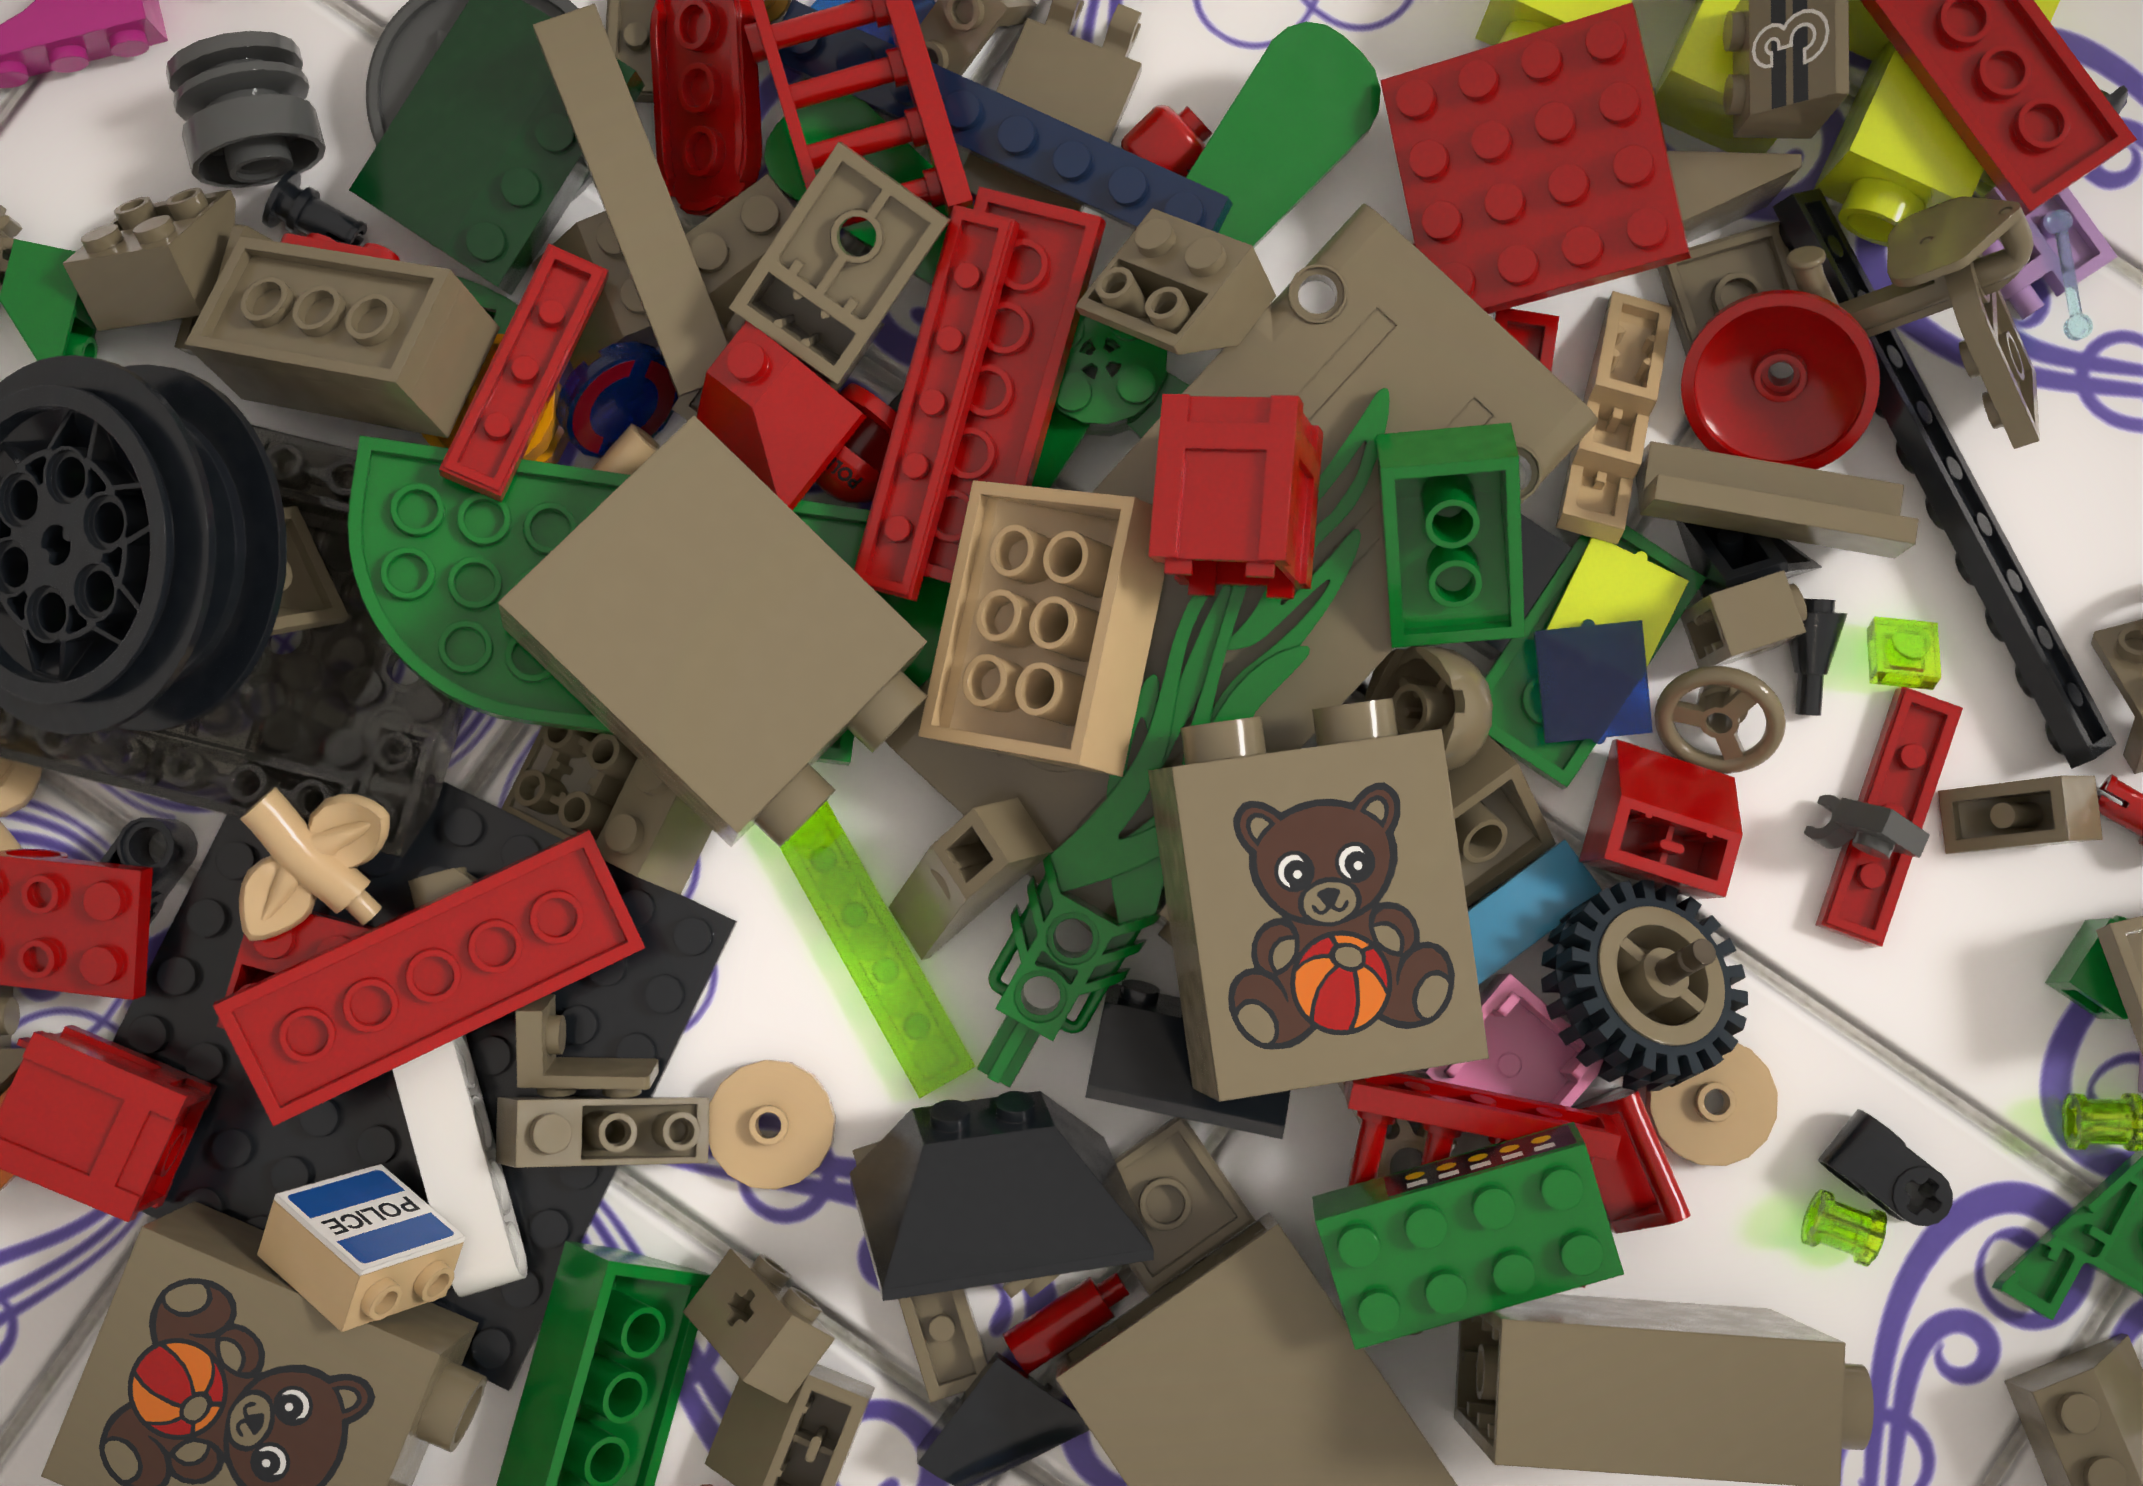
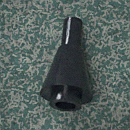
[1788,598,1848,716]

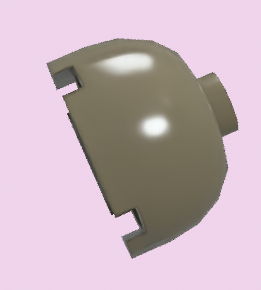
[1365,646,1493,772]

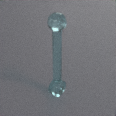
[2046,209,2093,341]

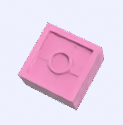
[1415,973,1603,1107]

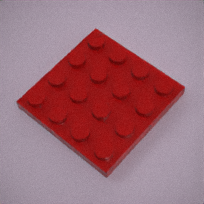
[1380,3,1691,314]

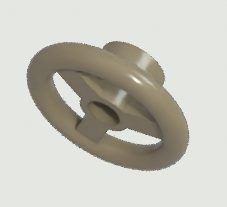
[1654,666,1786,774]

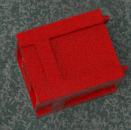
[1148,394,1323,599]
[0,1025,217,1222]

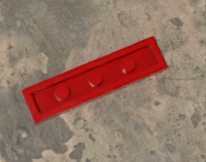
[439,243,609,502]
[1815,686,1963,947]

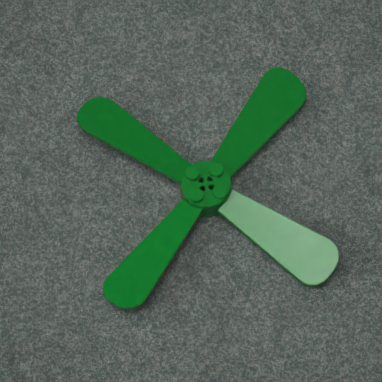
[764,22,1381,688]

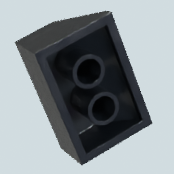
[1085,979,1291,1139]

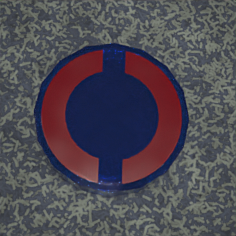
[556,341,678,458]

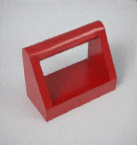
[1572,1087,1691,1234]

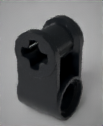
[100,817,198,924]
[1818,1109,1953,1226]

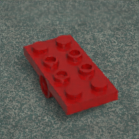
[0,849,153,1000]

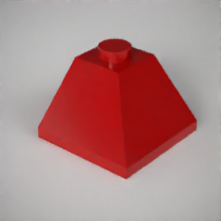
[696,321,866,511]

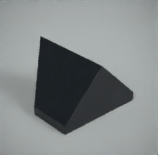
[1676,521,1823,599]

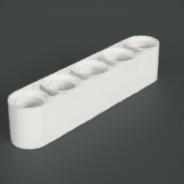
[392,1035,528,1297]

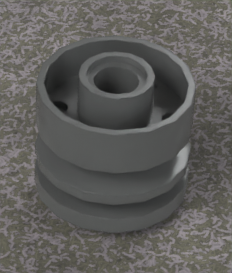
[166,31,326,188]

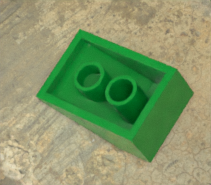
[1376,422,1525,648]

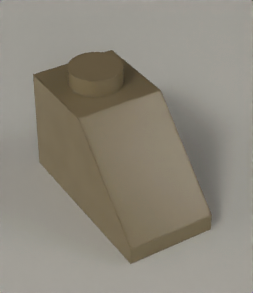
[1938,775,2103,854]

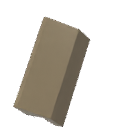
[1636,441,1919,559]

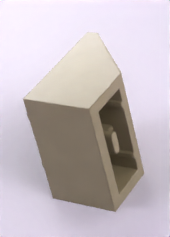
[63,187,236,331]
[1075,208,1276,355]
[704,1364,875,1486]

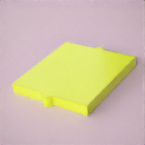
[1543,537,1689,682]

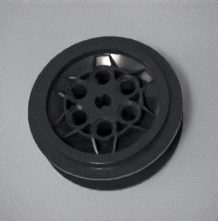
[0,355,287,734]

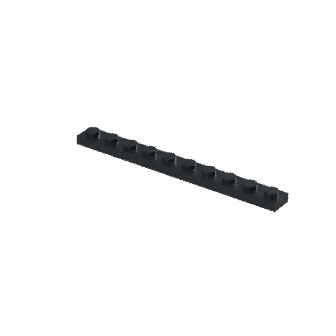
[1773,188,2117,769]

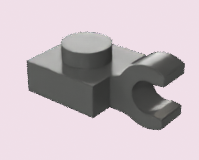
[1804,795,1930,860]

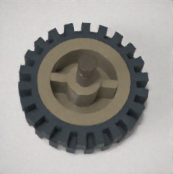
[1541,880,1748,1092]

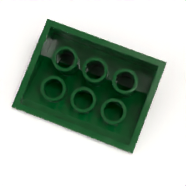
[349,0,645,295]

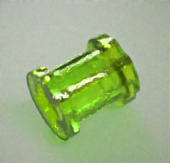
[2062,1093,2143,1152]
[1801,1189,1887,1267]

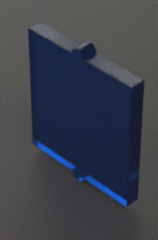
[1534,619,1653,744]

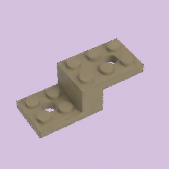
[672,142,950,420]

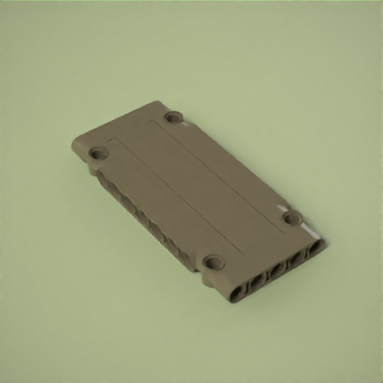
[885,204,1598,933]

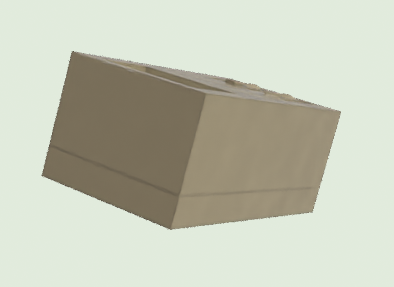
[184,236,500,438]

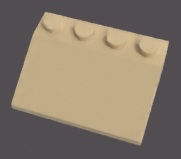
[918,480,1165,777]

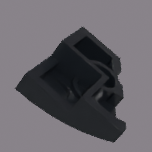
[917,1351,1090,1486]

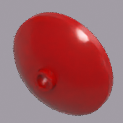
[1681,290,1880,470]

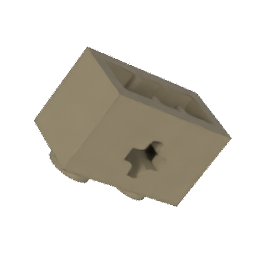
[1680,570,1807,668]
[683,1248,835,1404]

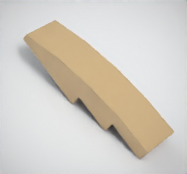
[1555,291,1673,544]

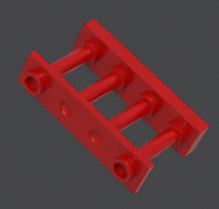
[744,0,973,228]
[1344,1073,1621,1288]

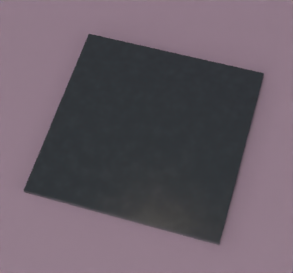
[112,705,738,1391]

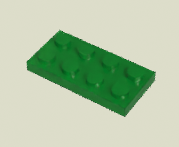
[1484,525,1706,790]

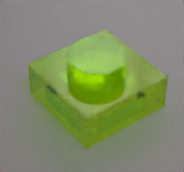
[1867,616,1941,690]

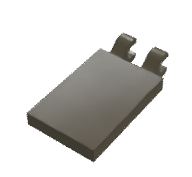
[963,0,1142,212]

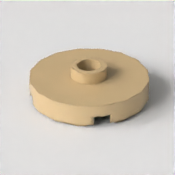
[1646,1043,1778,1166]
[709,1060,836,1190]

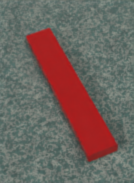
[854,205,1020,602]

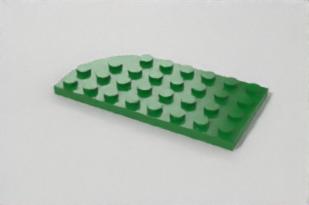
[348,435,870,766]

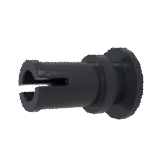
[262,170,367,246]

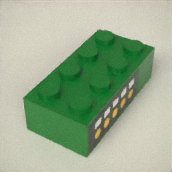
[1312,1122,1624,1350]

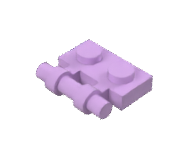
[1982,186,2118,320]

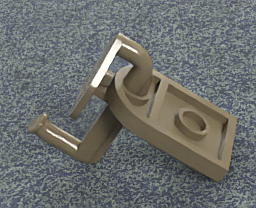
[1786,196,2040,449]

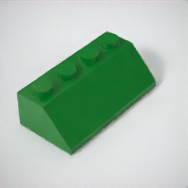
[496,1241,710,1486]

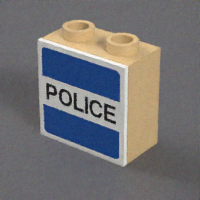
[257,1164,466,1332]

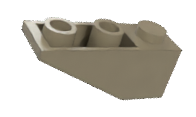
[888,797,1053,960]
[496,1096,710,1168]

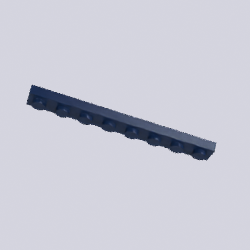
[778,0,1233,233]

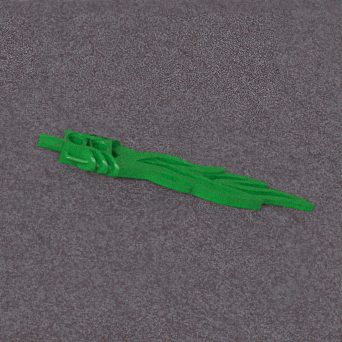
[977,388,1390,1088]

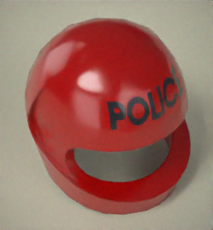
[815,383,897,503]

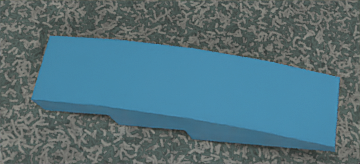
[1468,839,1602,985]

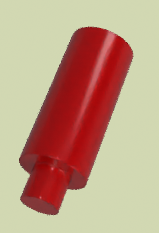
[1003,1272,1130,1374]

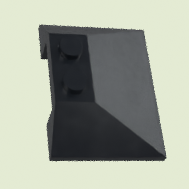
[850,1091,1154,1301]

